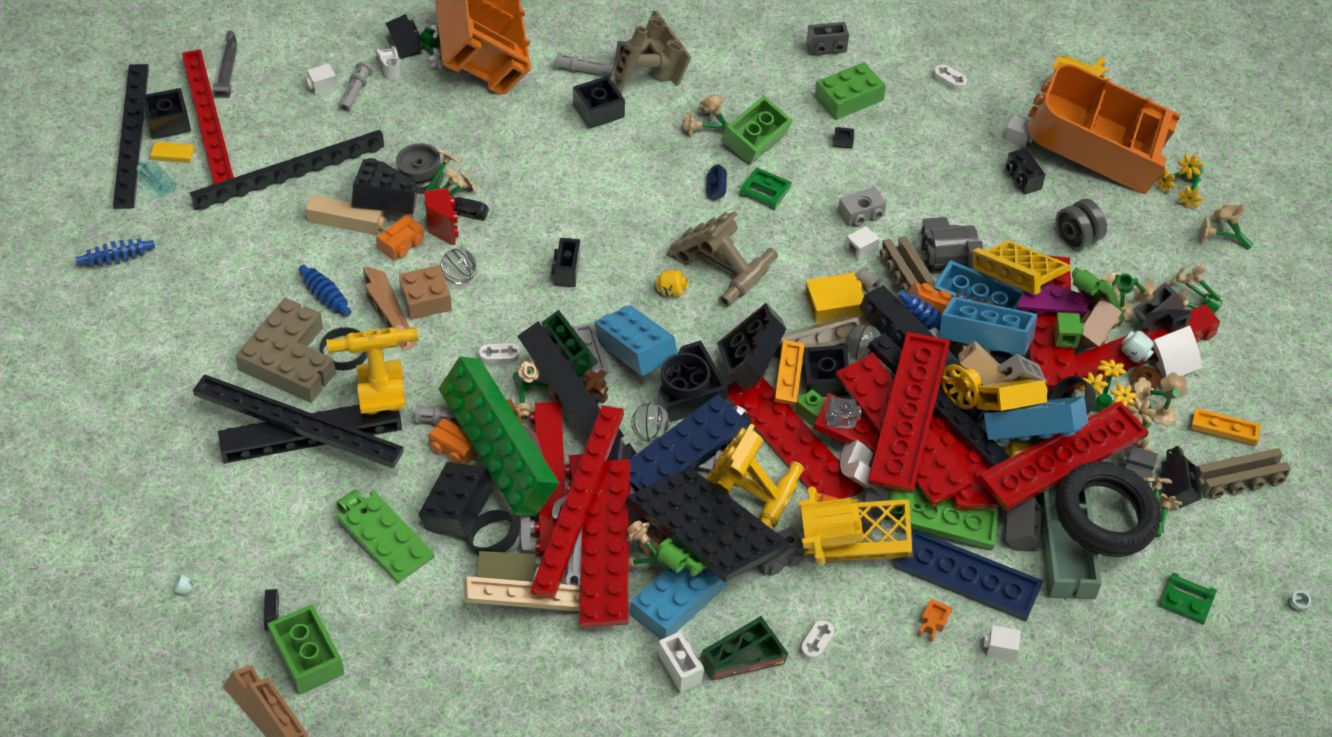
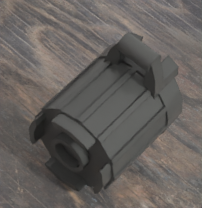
[921,225,983,270]

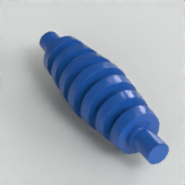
[75,238,155,267]
[299,264,352,316]
[897,290,958,345]

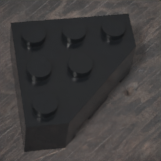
[352,158,418,214]
[717,303,786,391]
[658,340,728,423]

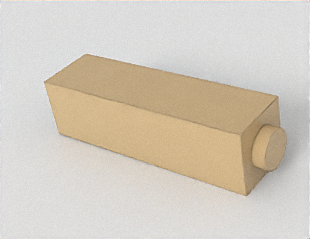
[305,195,386,236]
[958,340,1016,385]

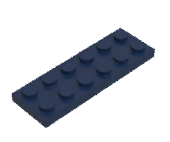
[629,394,748,491]
[895,529,1043,621]

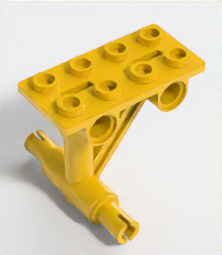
[326,327,419,414]
[706,424,804,528]

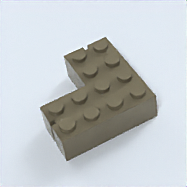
[235,297,336,403]

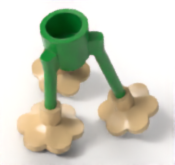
[1101,273,1159,323]

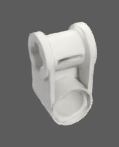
[376,46,401,80]

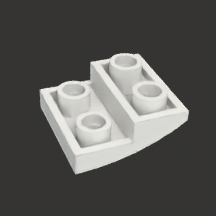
[1153,326,1202,378]

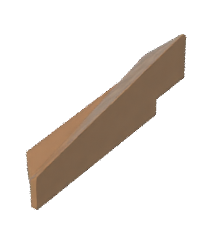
[363,266,417,351]
[223,665,308,737]

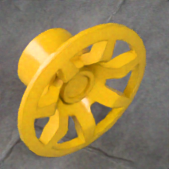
[941,364,981,409]

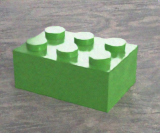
[815,62,886,120]
[721,95,793,165]
[267,604,344,694]

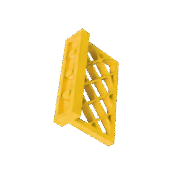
[972,240,1070,295]
[823,499,913,562]

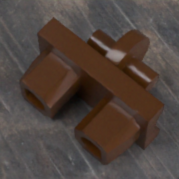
[583,369,609,403]

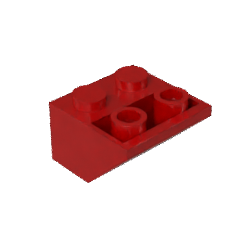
[424,188,459,245]

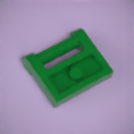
[739,167,792,210]
[1159,572,1217,625]

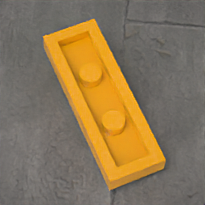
[774,340,804,406]
[1190,408,1261,446]

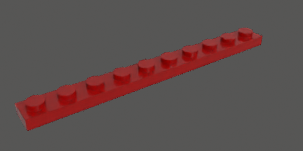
[182,49,234,184]
[530,405,624,599]

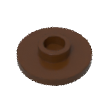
[1131,366,1162,390]

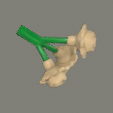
[682,94,729,136]
[626,520,672,571]

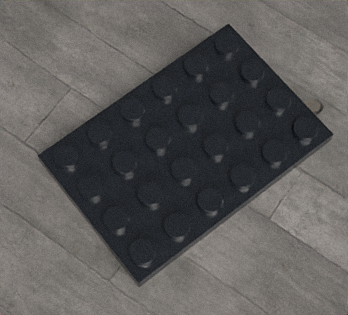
[625,468,790,582]

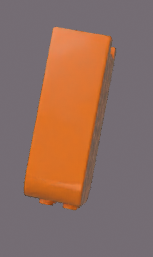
[435,0,531,95]
[1028,64,1180,194]

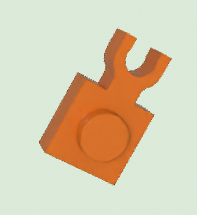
[918,599,953,642]

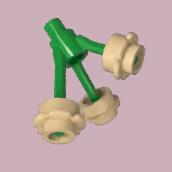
[513,361,559,423]

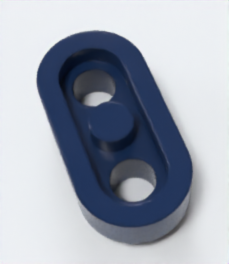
[706,164,727,200]

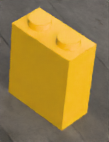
[804,273,864,323]
[977,379,1047,411]

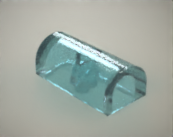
[137,161,177,197]

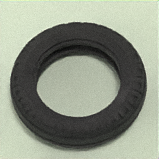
[1055,461,1161,557]

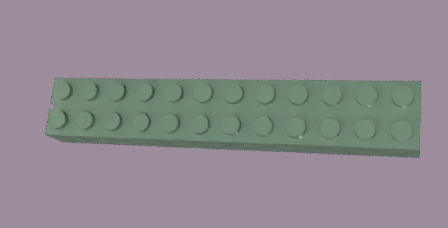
[1031,390,1102,599]

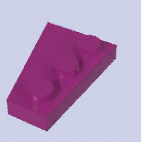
[1017,282,1091,317]

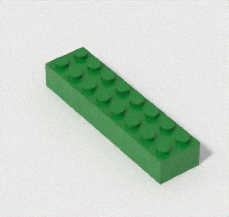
[438,356,559,516]

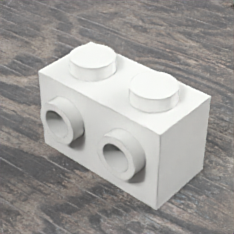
[658,632,704,693]

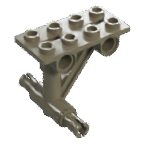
[613,10,691,93]
[666,211,778,307]

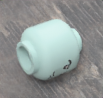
[1121,331,1154,362]

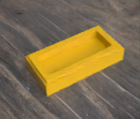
[150,142,195,163]

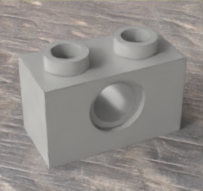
[838,187,887,227]

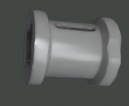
[855,266,881,292]

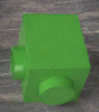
[1054,313,1084,348]
[796,390,825,427]

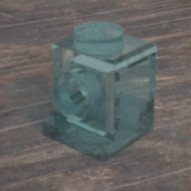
[825,396,861,428]

